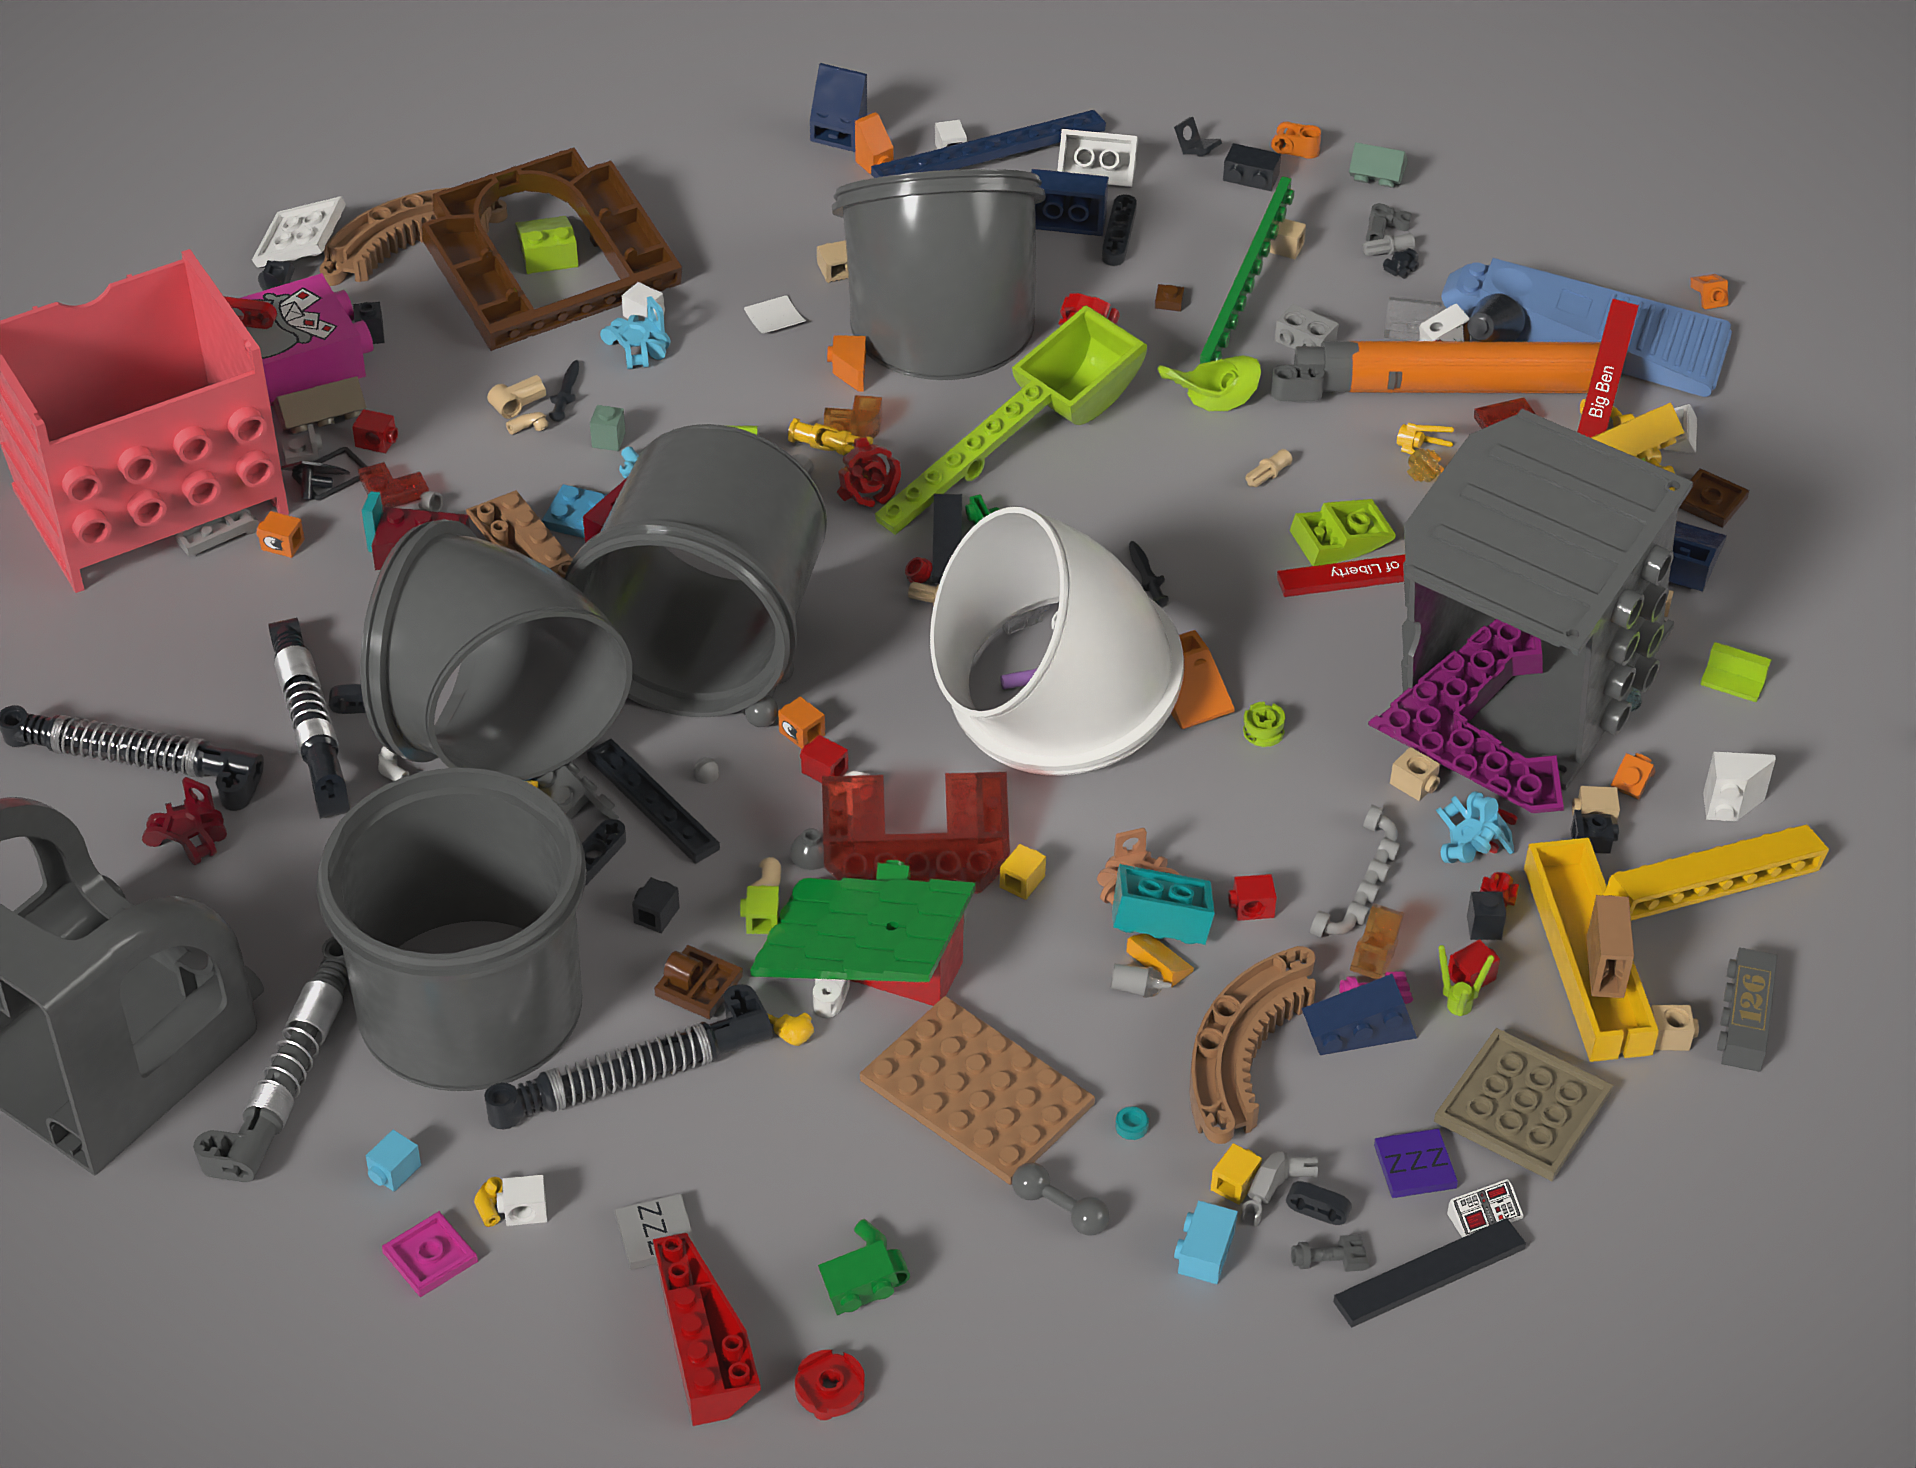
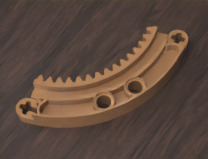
[320,187,508,286]
[1189,946,1316,1144]

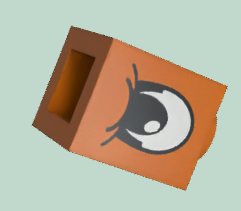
[257,511,305,558]
[778,696,825,749]

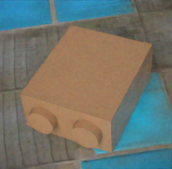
[1587,895,1634,998]

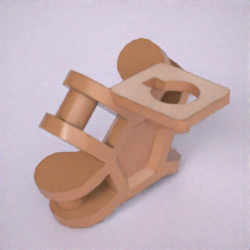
[1097,828,1179,908]

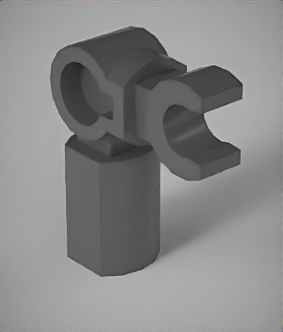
[1366,203,1412,241]

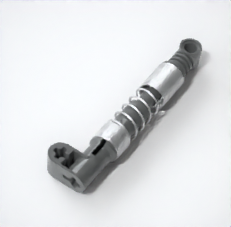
[193,937,349,1182]

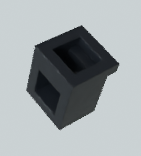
[1570,810,1619,854]

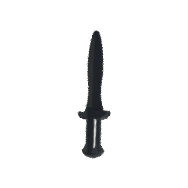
[549,360,579,422]
[1129,541,1169,608]

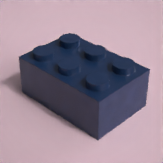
[1031,169,1109,237]

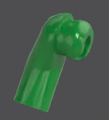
[854,1219,887,1250]

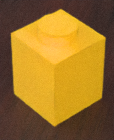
[999,844,1046,900]
[1211,1143,1262,1205]

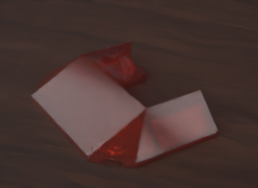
[822,772,1010,894]

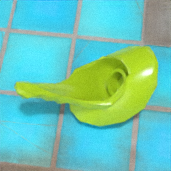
[1157,355,1261,411]

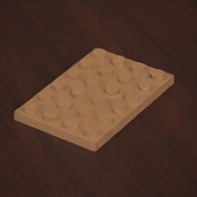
[860,996,1095,1185]

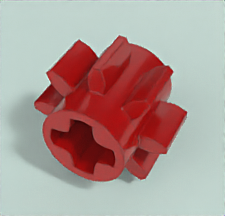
[1480,872,1519,908]

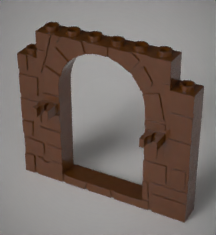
[422,147,682,351]

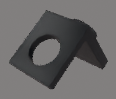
[1174,117,1222,157]

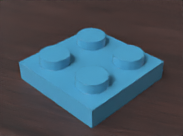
[542,484,607,538]

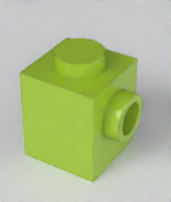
[740,885,780,934]

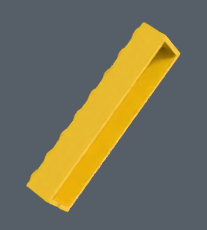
[1524,838,1659,1062]

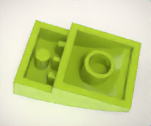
[1289,499,1396,566]

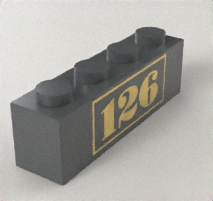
[1717,947,1777,1072]

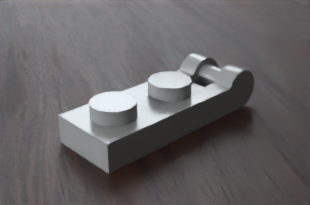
[175,508,259,557]

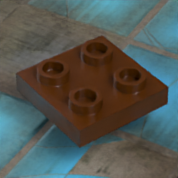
[654,945,743,1020]

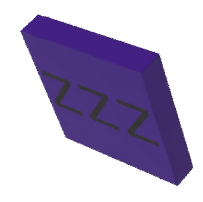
[1374,1129,1458,1198]

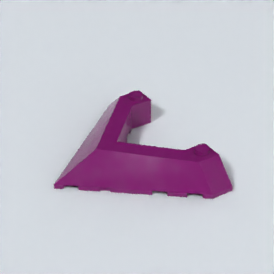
[1368,619,1564,813]

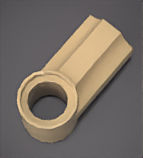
[487,375,546,419]

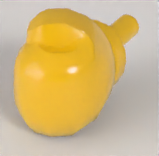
[767,1012,814,1046]

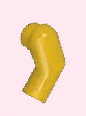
[474,1177,503,1227]

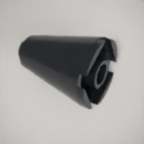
[1468,293,1525,342]

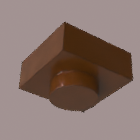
[1155,284,1184,312]

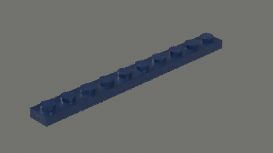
[871,110,1106,178]

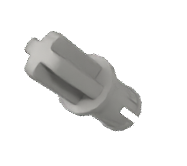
[1363,233,1415,256]

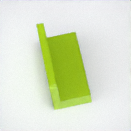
[1700,642,1771,702]

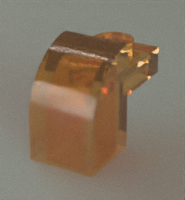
[824,395,882,445]
[1350,903,1405,979]

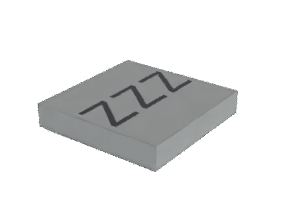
[615,1194,697,1270]

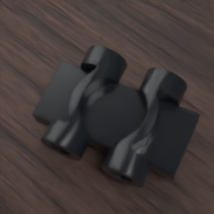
[1383,248,1419,279]

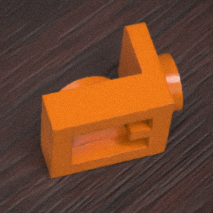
[1690,274,1728,309]

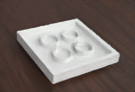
[252,196,346,268]

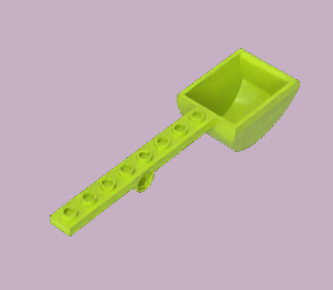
[875,305,1147,535]

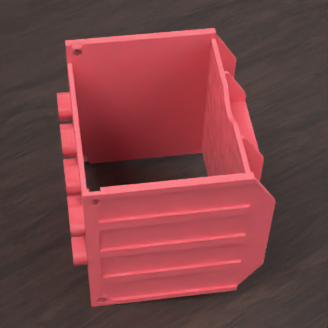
[0,249,289,593]

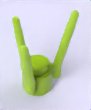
[1438,945,1494,1016]

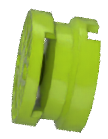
[1243,702,1286,747]

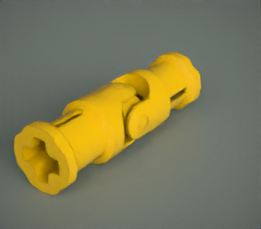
[788,418,873,455]

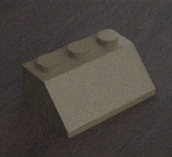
[272,376,367,434]

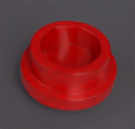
[905,557,932,583]

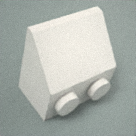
[1703,752,1776,821]

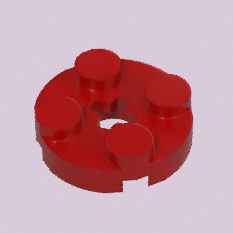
[795,1350,865,1420]

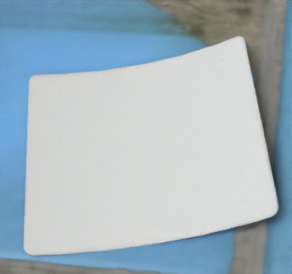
[744,296,806,334]

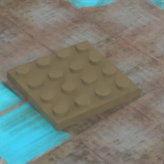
[1434,1028,1613,1181]

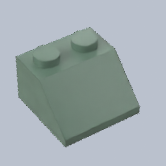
[1349,142,1408,188]

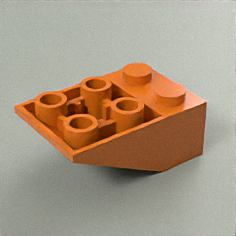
[1171,630,1235,729]

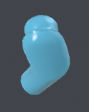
[619,447,639,479]

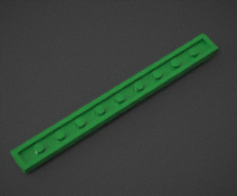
[1200,176,1295,364]

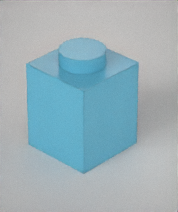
[365,1130,421,1191]

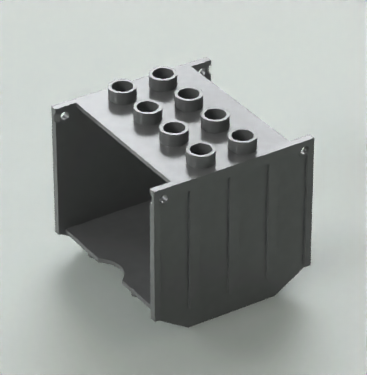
[1401,409,1693,790]

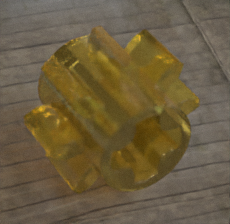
[1407,448,1442,482]

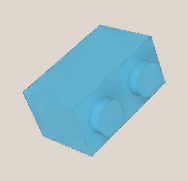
[1174,1200,1238,1284]

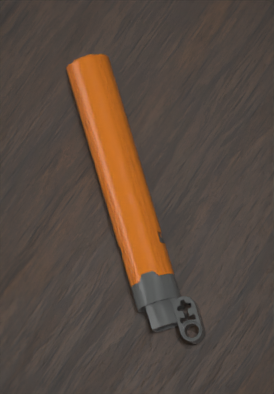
[1271,341,1601,401]

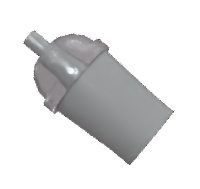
[1110,963,1171,998]

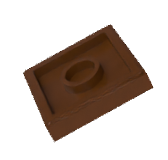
[1679,468,1750,528]

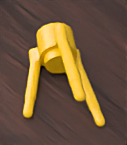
[1397,422,1454,473]

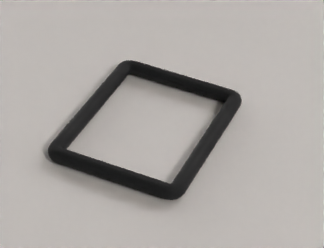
[292,447,372,500]

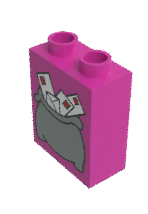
[232,273,374,406]

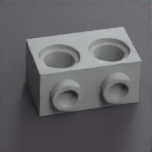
[1275,304,1339,350]

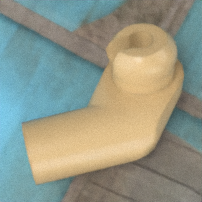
[506,412,549,435]

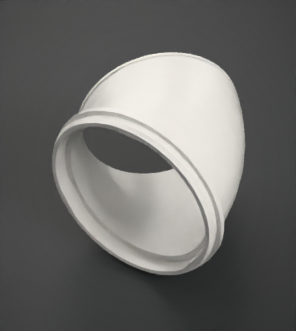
[930,507,1184,776]

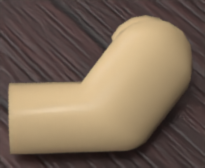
[750,857,781,886]

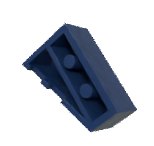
[1301,974,1417,1056]

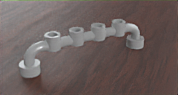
[1310,805,1401,938]

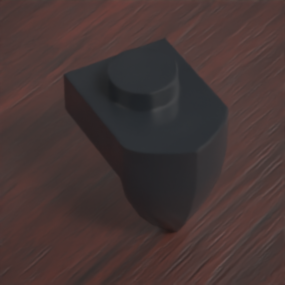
[258,260,295,291]

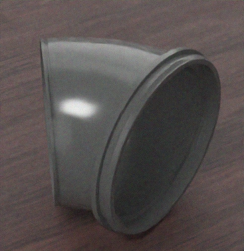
[832,169,1046,380]
[360,519,632,780]

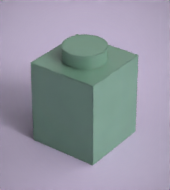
[590,405,625,451]

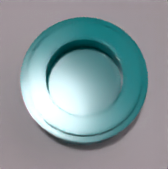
[1115,1107,1149,1140]

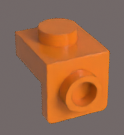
[1611,753,1656,800]

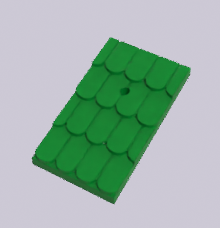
[750,878,975,1006]

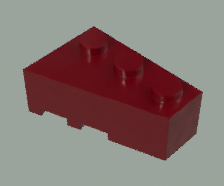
[371,507,470,570]

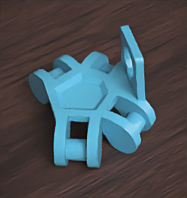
[600,296,671,369]
[1436,791,1514,863]

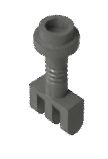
[1291,1235,1370,1272]

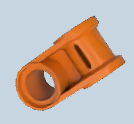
[1271,122,1321,159]

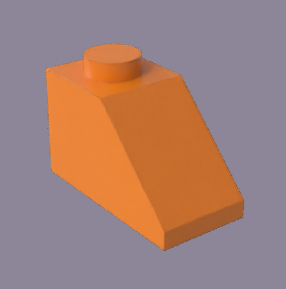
[855,112,894,174]
[827,335,866,392]

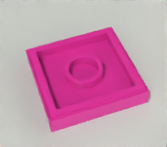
[382,1211,478,1297]

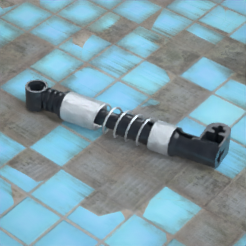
[268,617,350,819]

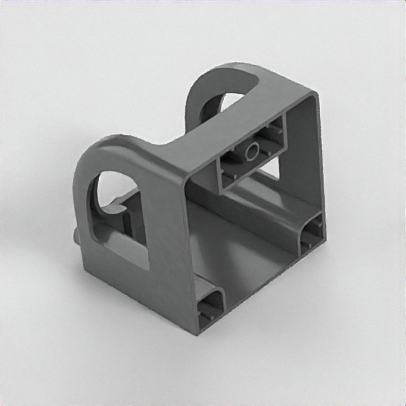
[0,797,264,1176]

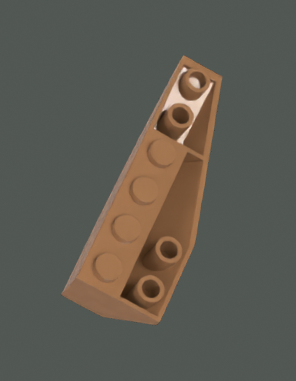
[466,490,572,578]

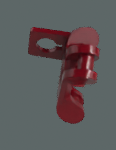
[142,777,227,865]

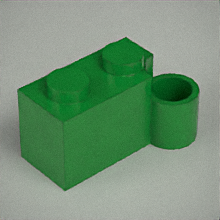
[818,1240,910,1315]

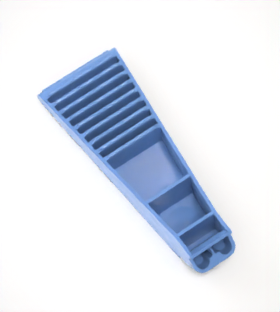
[1441,258,1732,397]

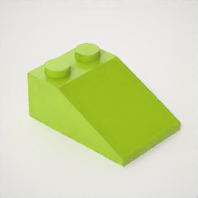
[515,216,578,274]

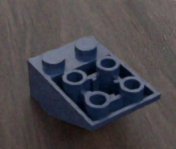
[810,63,867,152]
[1669,520,1727,592]

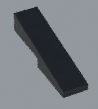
[932,494,962,583]

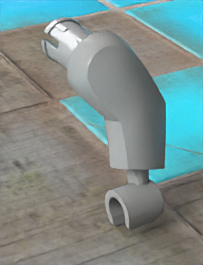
[1241,1151,1318,1226]

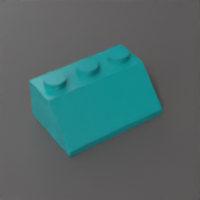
[1112,864,1215,945]

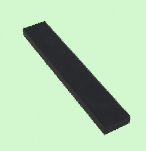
[587,738,720,864]
[1333,1218,1526,1328]

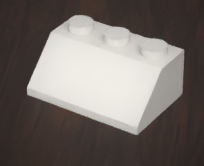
[1057,129,1138,187]

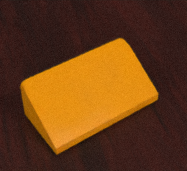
[1126,933,1194,988]

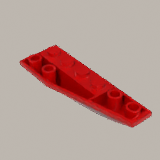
[653,1233,761,1426]

